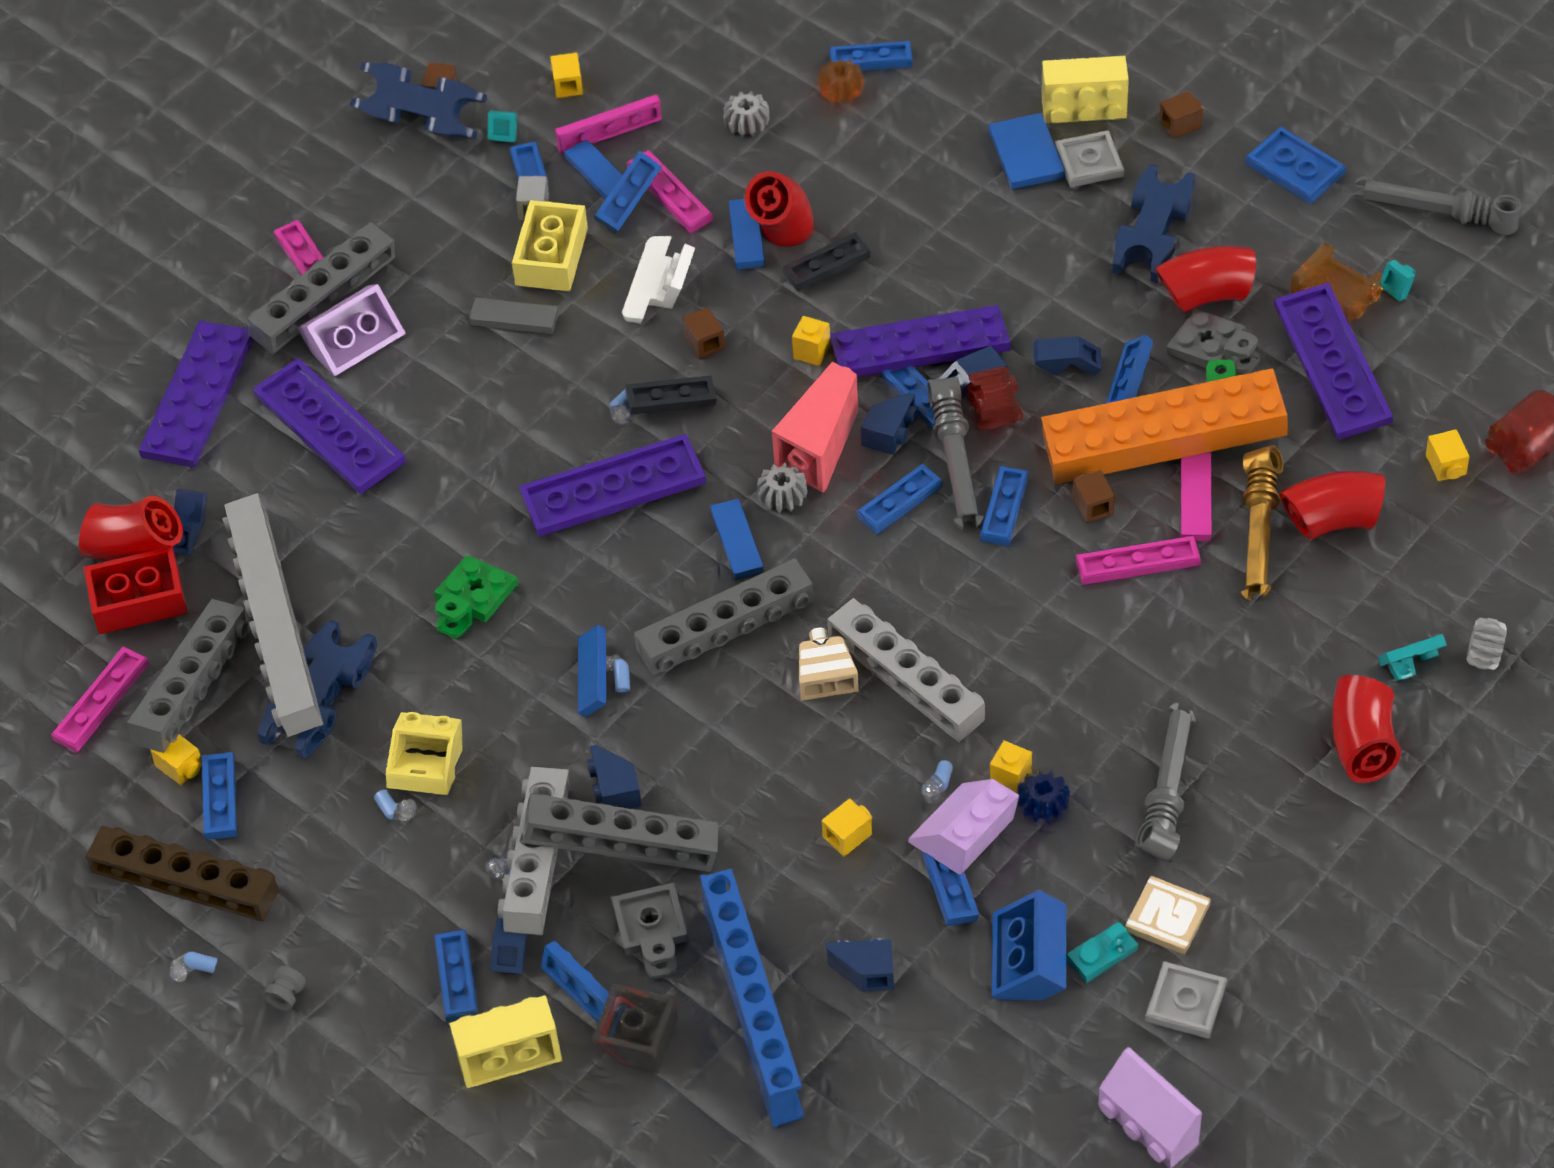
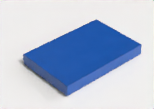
[988,113,1065,190]
[1245,126,1346,204]

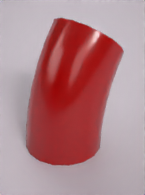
[744,171,814,247]
[1154,246,1256,314]
[1279,471,1385,541]
[79,495,183,561]
[1332,675,1401,783]

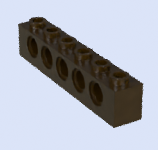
[85,825,279,922]

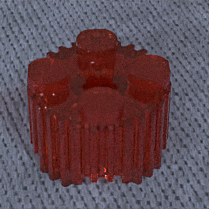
[967,366,1023,431]

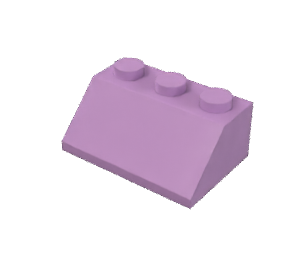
[297,284,406,376]
[908,779,1019,875]
[1098,1047,1202,1168]

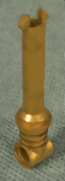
[1241,445,1284,601]

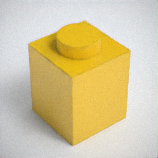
[550,53,583,98]
[792,316,831,366]
[1426,429,1469,481]
[150,735,202,785]
[990,741,1032,795]
[822,798,872,856]

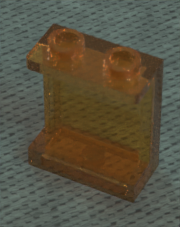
[1290,242,1383,324]

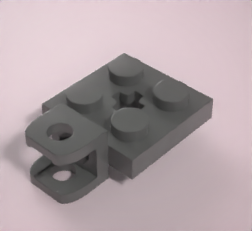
[1166,309,1260,374]
[611,883,689,980]

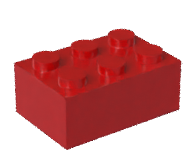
[83,546,188,635]

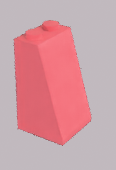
[772,362,858,493]

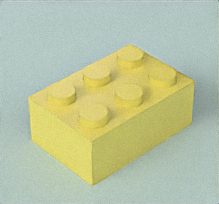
[1042,56,1128,123]
[512,200,588,291]
[450,995,562,1089]

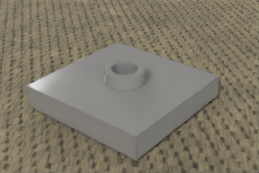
[1055,130,1124,187]
[1145,961,1227,1039]

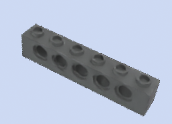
[247,222,396,354]
[634,558,814,676]
[127,599,249,753]
[523,793,718,872]

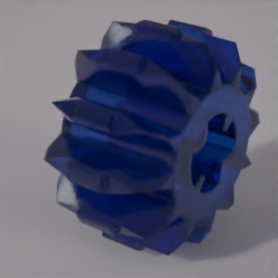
[1017,769,1070,824]

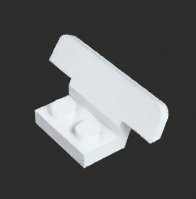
[622,236,695,323]

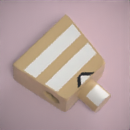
[799,628,859,701]

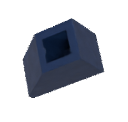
[861,392,919,455]
[587,745,642,809]
[826,938,894,991]

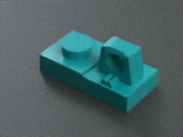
[1378,634,1447,681]
[1066,922,1138,983]

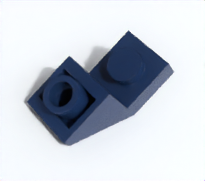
[1034,336,1101,376]
[939,346,1009,400]
[173,488,208,555]
[490,916,531,974]

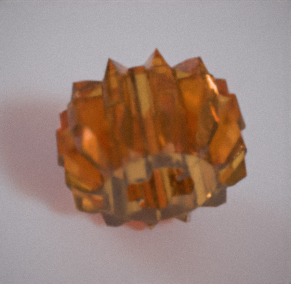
[817,58,864,104]

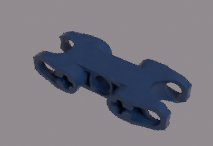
[350,62,488,139]
[1112,164,1195,283]
[258,620,377,759]

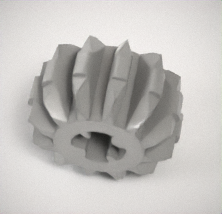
[723,91,769,137]
[757,463,807,513]
[1466,618,1507,670]

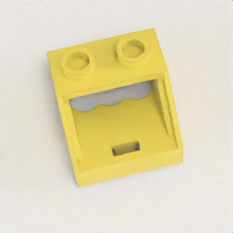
[386,712,462,795]

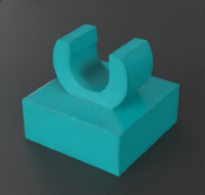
[488,110,517,142]
[1378,260,1417,301]

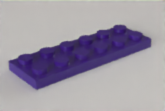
[1274,283,1393,440]
[830,305,1011,377]
[139,320,253,468]
[253,358,406,494]
[519,434,706,537]

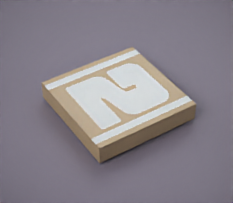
[1125,876,1210,955]

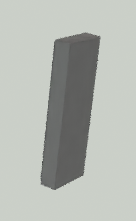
[469,297,559,334]

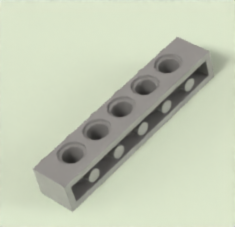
[827,598,985,742]
[498,767,569,935]

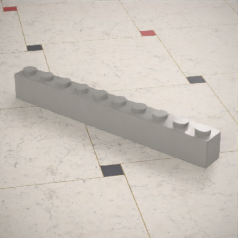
[222,493,323,737]

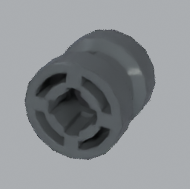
[263,966,306,1011]

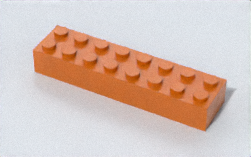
[1041,368,1288,484]

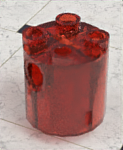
[1485,390,1554,475]

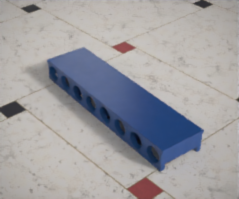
[700,869,804,1128]

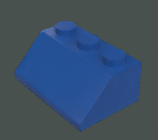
[992,890,1066,1000]

